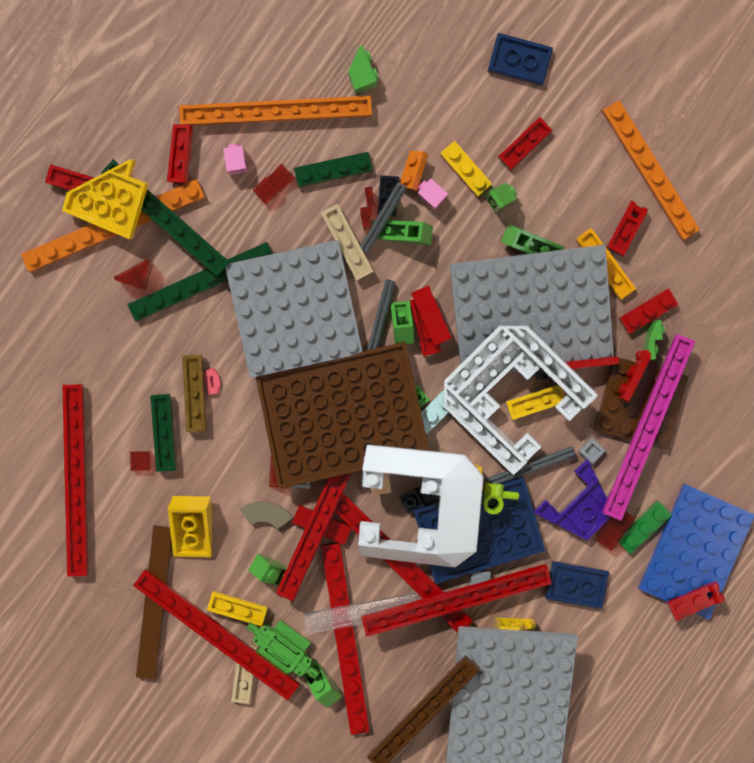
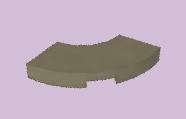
[239,501,293,529]

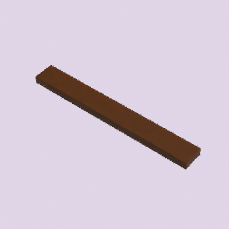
[136,525,172,680]
[367,655,480,763]

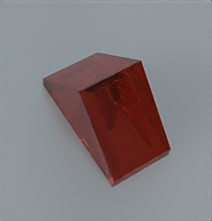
[114,259,154,290]

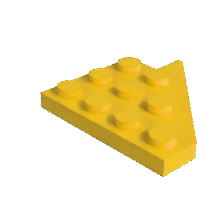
[62,159,149,239]

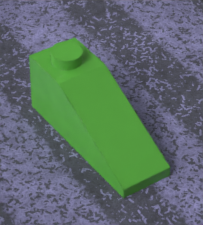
[371,220,433,245]
[501,224,565,254]

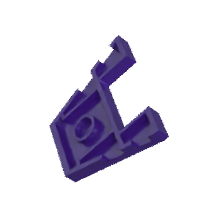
[534,459,611,540]

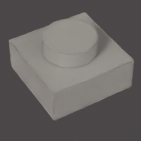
[470,570,491,585]

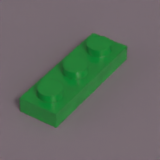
[616,500,672,554]

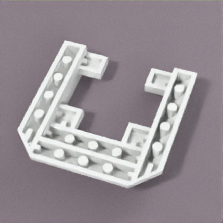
[444,326,598,475]
[358,445,483,567]

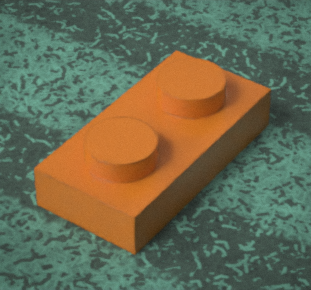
[400,150,429,191]

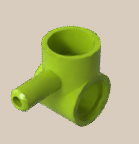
[482,483,519,514]

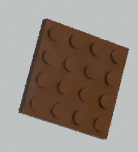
[593,356,689,450]

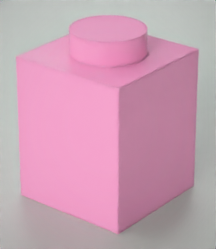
[223,144,248,175]
[417,179,448,211]

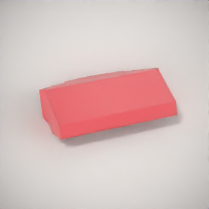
[203,368,221,395]

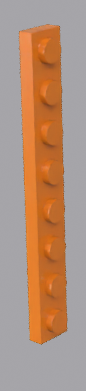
[602,100,700,240]

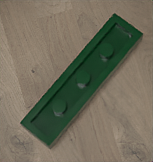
[294,151,373,188]
[150,394,177,472]

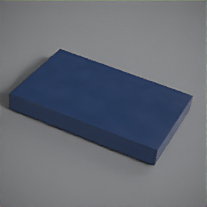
[487,33,553,86]
[545,560,609,609]

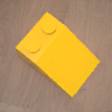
[168,496,212,557]

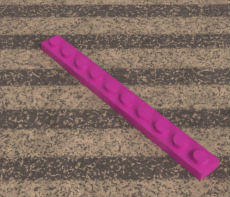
[602,334,695,520]

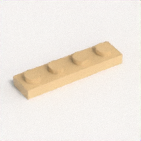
[321,204,374,281]

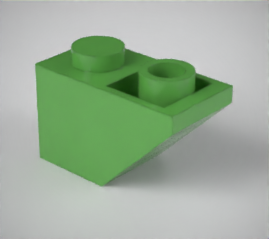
[348,45,379,95]
[248,553,287,586]
[303,660,342,708]

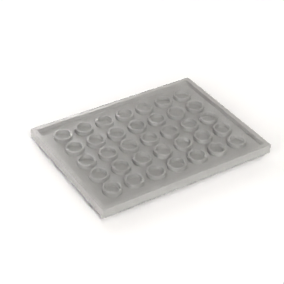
[449,244,614,373]
[446,626,578,763]

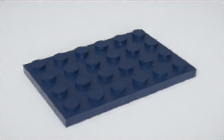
[413,477,545,584]

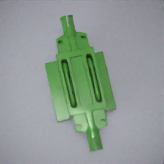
[246,619,319,679]

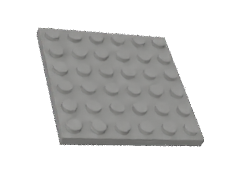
[225,240,362,378]

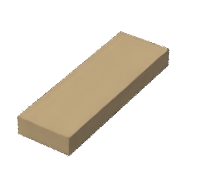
[231,645,258,705]

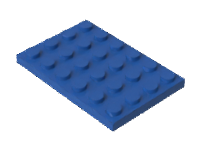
[638,484,754,620]

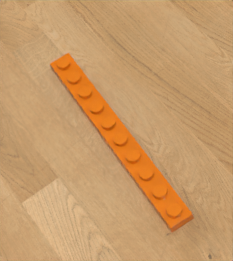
[179,96,372,126]
[21,179,205,272]

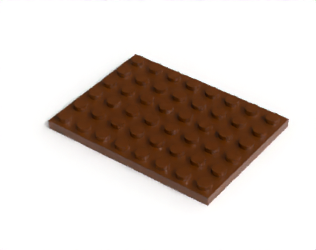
[256,342,430,489]

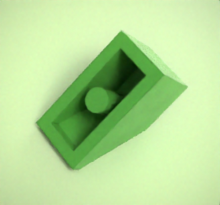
[485,182,517,214]
[391,301,414,344]

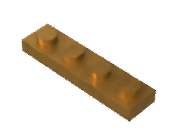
[182,355,207,432]

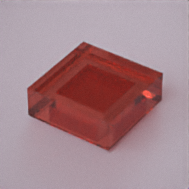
[130,451,151,471]

